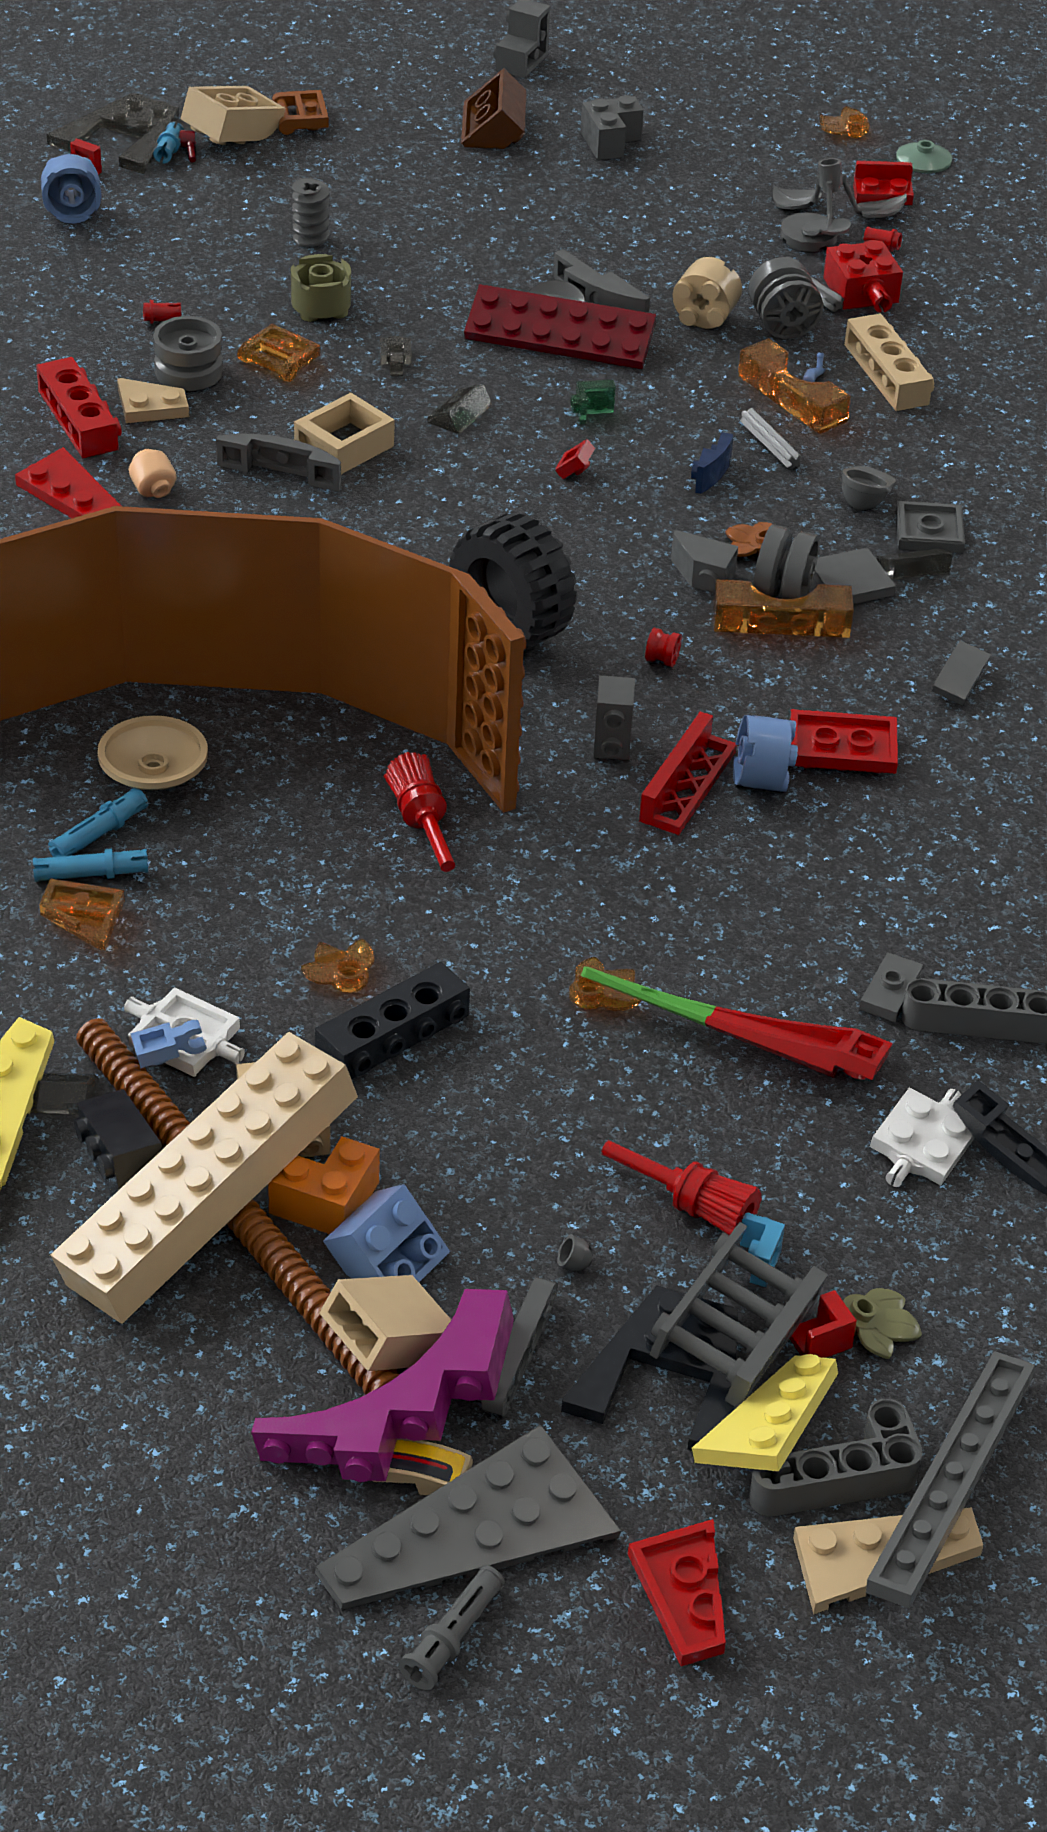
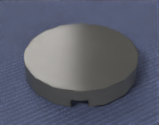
[780,212,838,252]

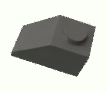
[671,530,738,595]

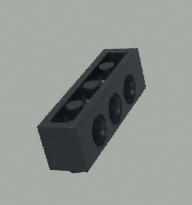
[315,961,470,1079]

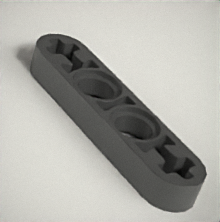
[482,1277,558,1417]

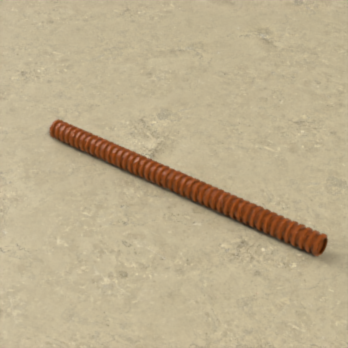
[76,1018,400,1395]

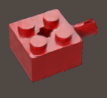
[823,240,903,312]

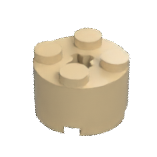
[673,257,742,329]

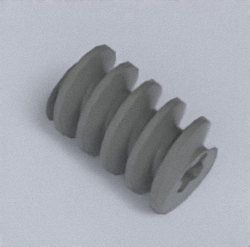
[292,178,330,247]

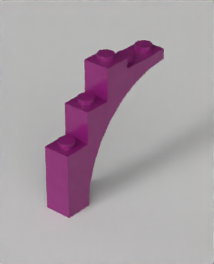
[251,1289,514,1482]

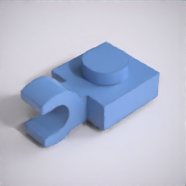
[130,1020,207,1068]

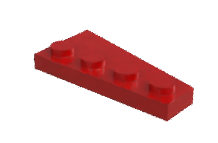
[15,447,121,518]

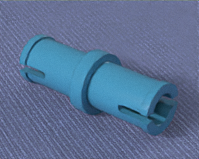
[153,122,184,163]

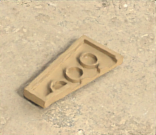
[793,1507,983,1614]

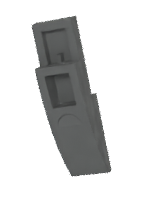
[553,249,650,313]

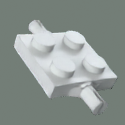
[124,987,245,1077]
[870,1087,975,1187]

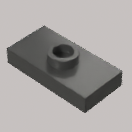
[859,952,923,1022]

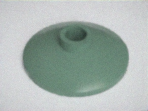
[896,140,952,173]

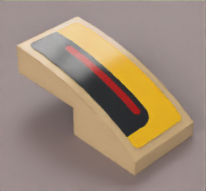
[373,1439,473,1495]

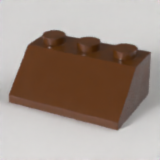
[461,68,527,149]

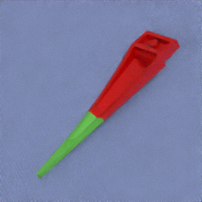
[581,966,893,1080]

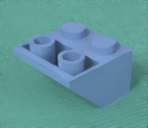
[323,1184,450,1282]

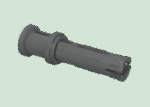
[398,1565,505,1690]

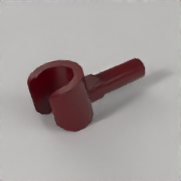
[179,130,196,163]

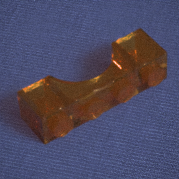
[738,338,851,434]
[713,579,854,638]

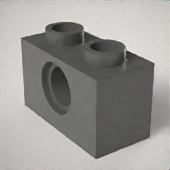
[593,675,635,760]

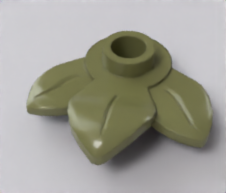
[843,1288,922,1359]

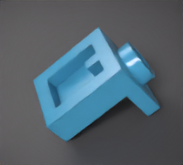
[740,1213,785,1287]

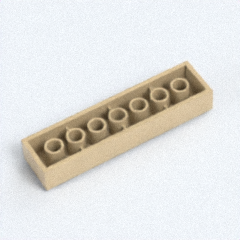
[50,1032,358,1324]

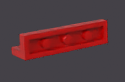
[639,711,737,835]

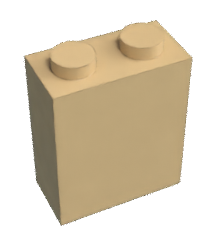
[319,1275,451,1371]

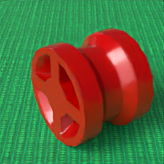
[645,627,682,667]

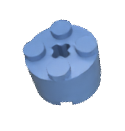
[41,154,101,224]
[733,715,798,792]

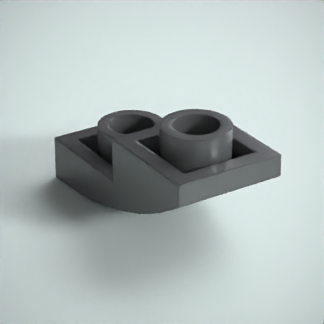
[932,640,991,706]

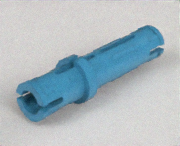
[48,788,148,857]
[33,849,149,882]

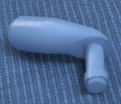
[803,352,826,386]

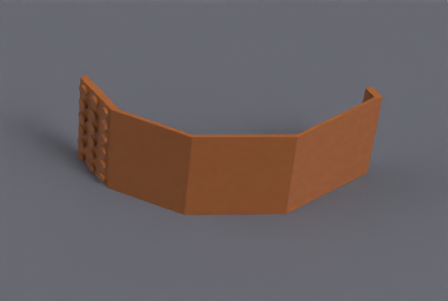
[0,506,526,813]

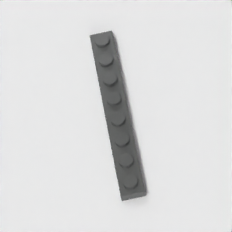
[866,1351,1035,1609]

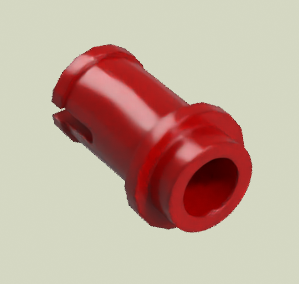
[863,226,902,252]
[143,299,181,324]

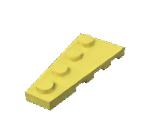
[692,1354,838,1472]

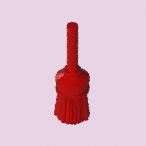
[384,752,455,872]
[602,1140,762,1235]

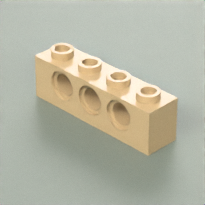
[844,313,934,411]

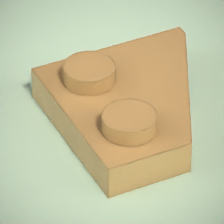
[117,378,189,423]

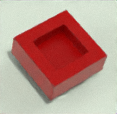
[70,139,102,175]
[555,439,595,479]

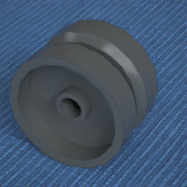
[153,316,223,391]
[753,524,820,607]

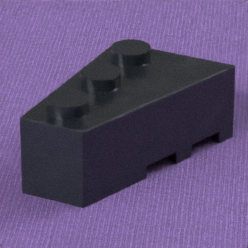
[74,1089,162,1197]

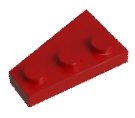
[628,1519,726,1667]

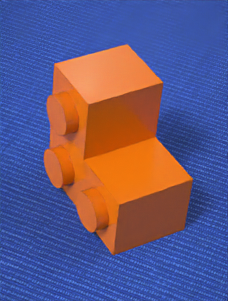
[268,1136,380,1234]

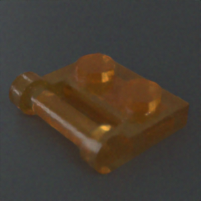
[237,324,320,382]

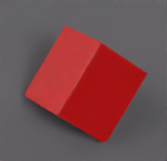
[790,1290,857,1358]

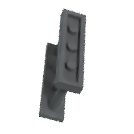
[649,1222,828,1408]

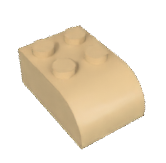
[181,86,286,145]

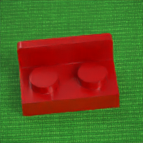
[853,161,914,205]

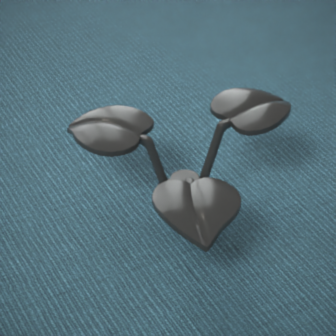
[773,158,907,236]

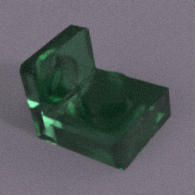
[570,380,616,425]

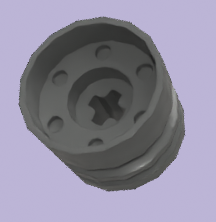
[748,257,824,339]

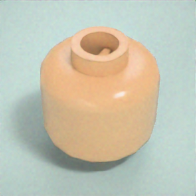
[128,449,177,498]

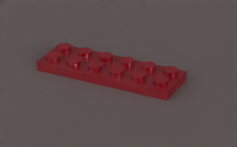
[464,284,656,369]

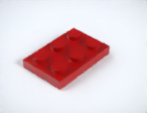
[790,709,898,774]

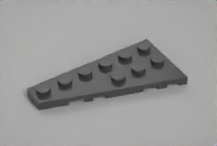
[315,1425,621,1610]

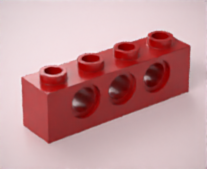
[36,357,122,459]

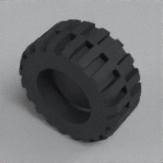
[449,513,577,650]

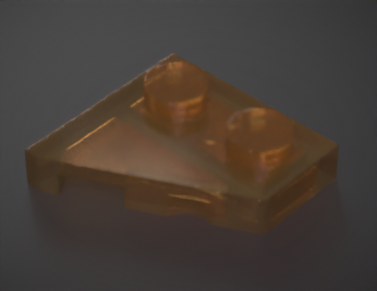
[39,879,125,951]

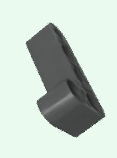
[749,1399,923,1517]

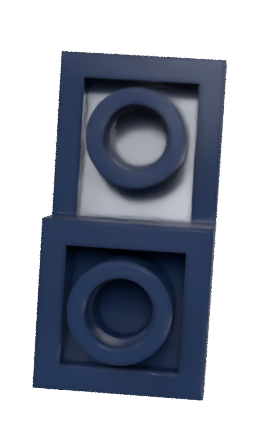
[691,432,734,494]

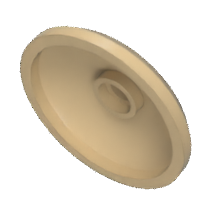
[98,716,208,790]

